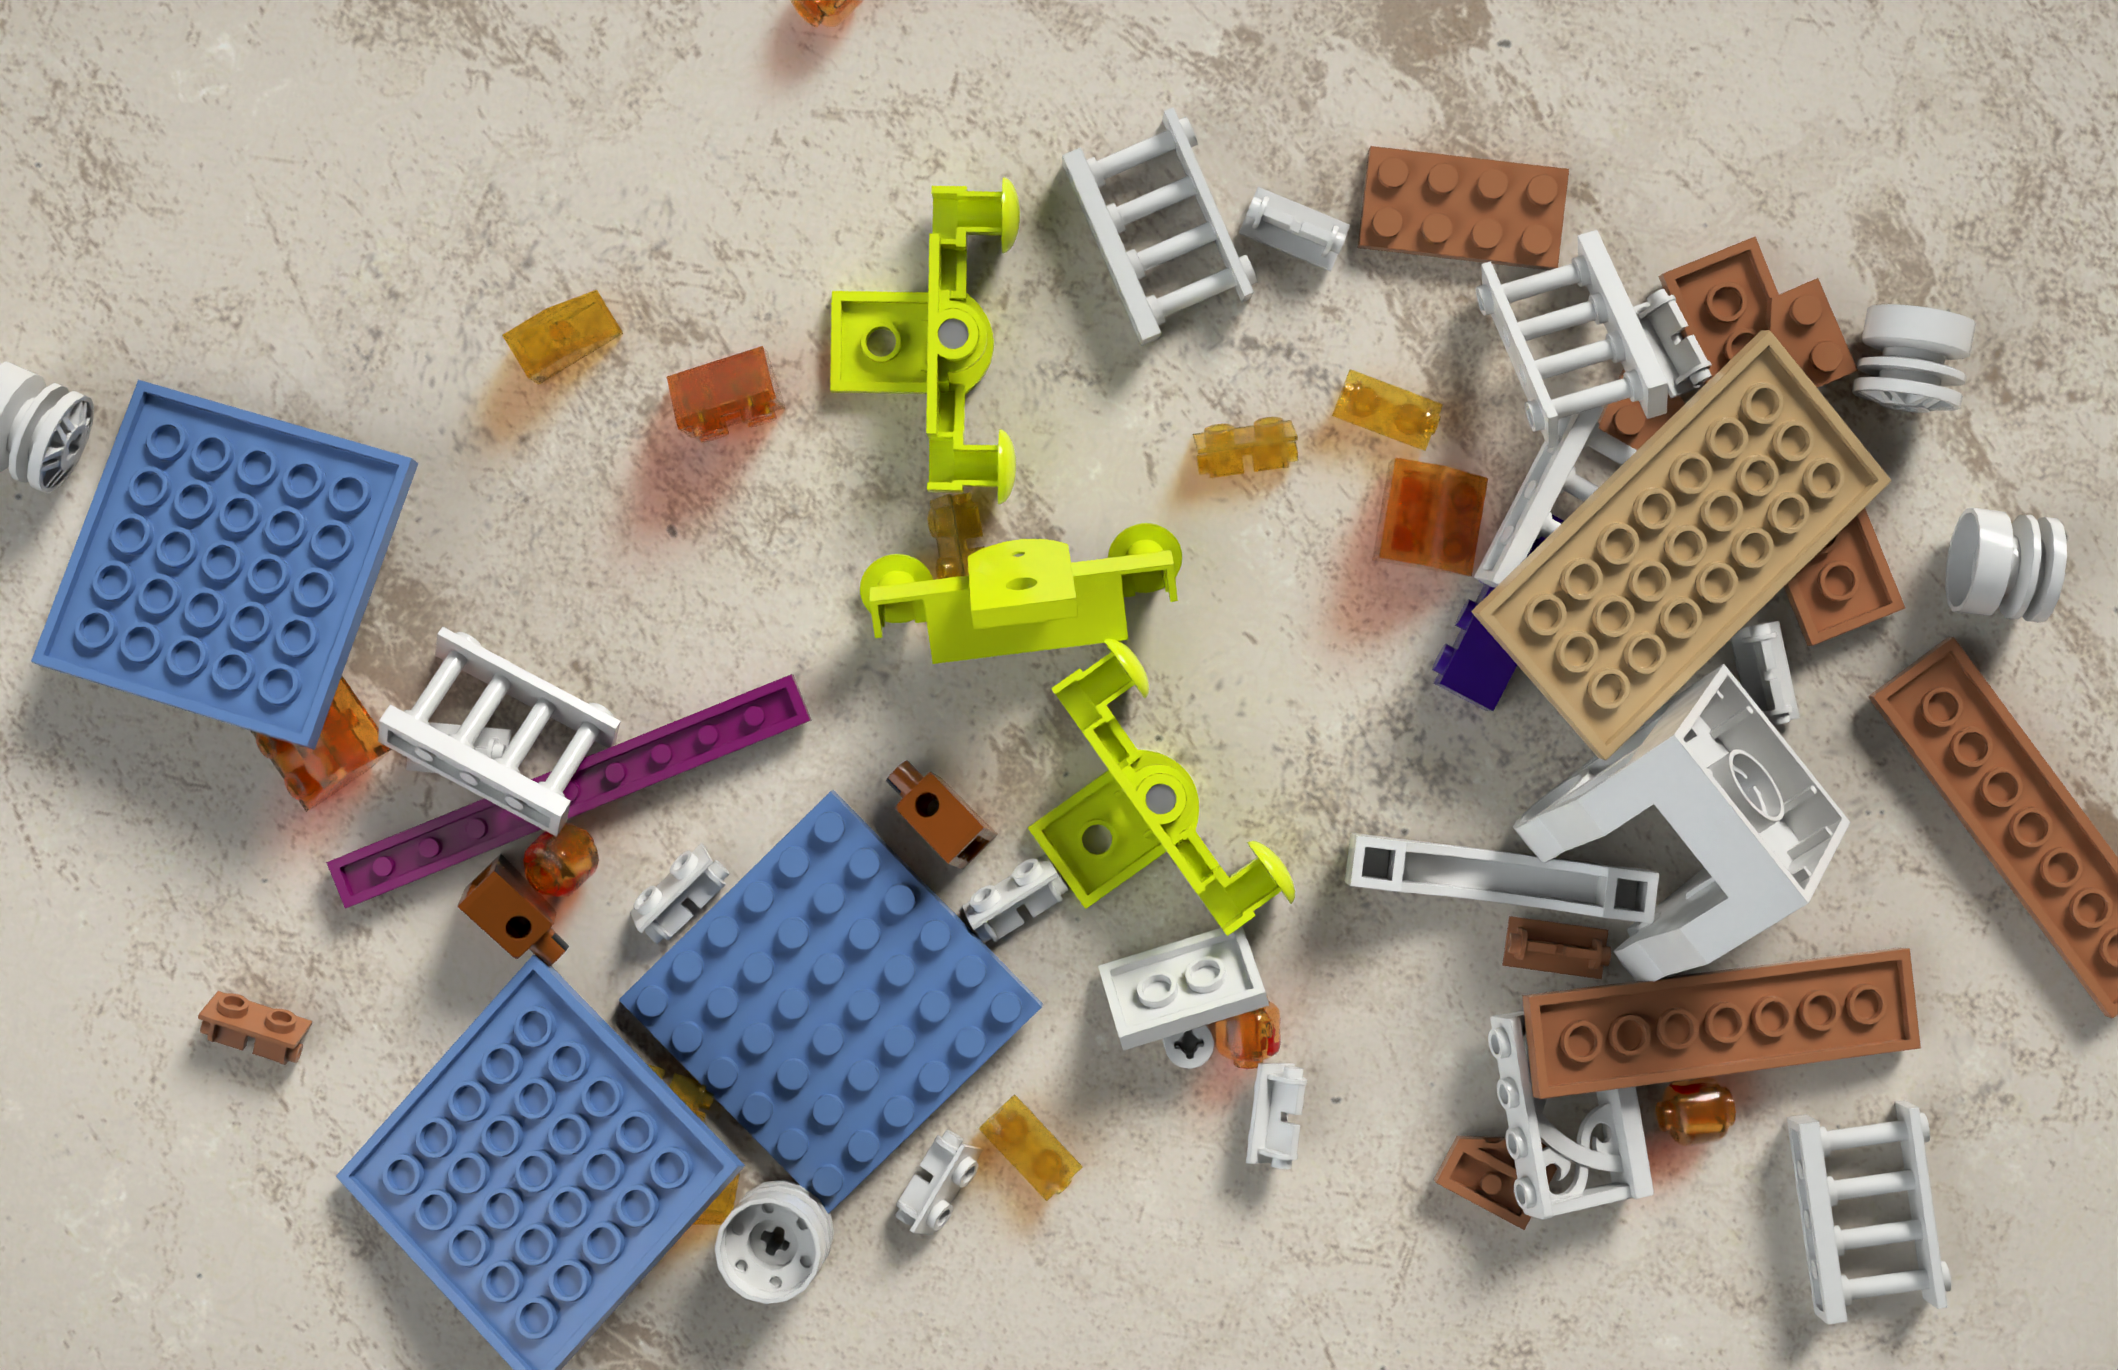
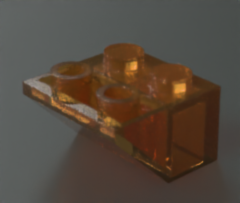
[667,346,786,443]
[1372,458,1488,577]
[251,676,392,812]

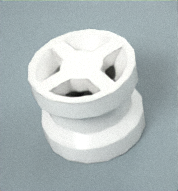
[1163,1025,1214,1069]

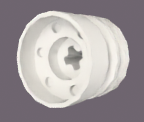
[1852,304,1976,413]
[0,361,94,493]
[1945,508,2067,623]
[715,1179,834,1304]

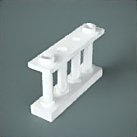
[1062,107,1258,346]
[1476,230,1668,449]
[1474,407,1637,588]
[378,626,621,837]
[1787,1100,1952,1324]

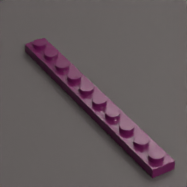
[326,674,812,909]

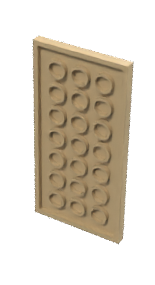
[1471,330,1892,760]

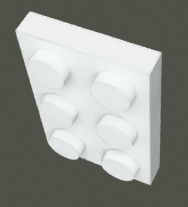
[1098,926,1269,1051]

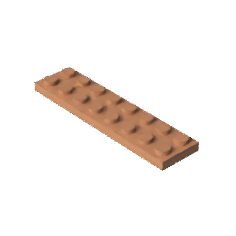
[1658,236,1905,646]
[1868,637,2118,1019]
[1522,947,1921,1099]

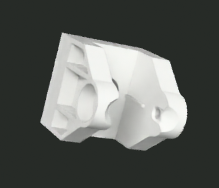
[1513,664,1850,982]

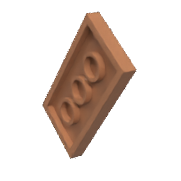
[1357,146,1569,270]

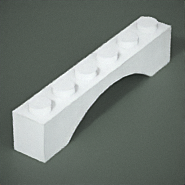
[1344,833,1659,924]

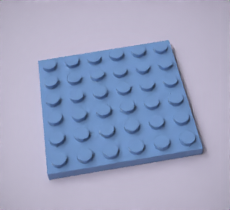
[31,380,418,750]
[619,790,1043,1214]
[336,955,745,1370]

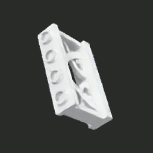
[1488,1010,1654,1220]

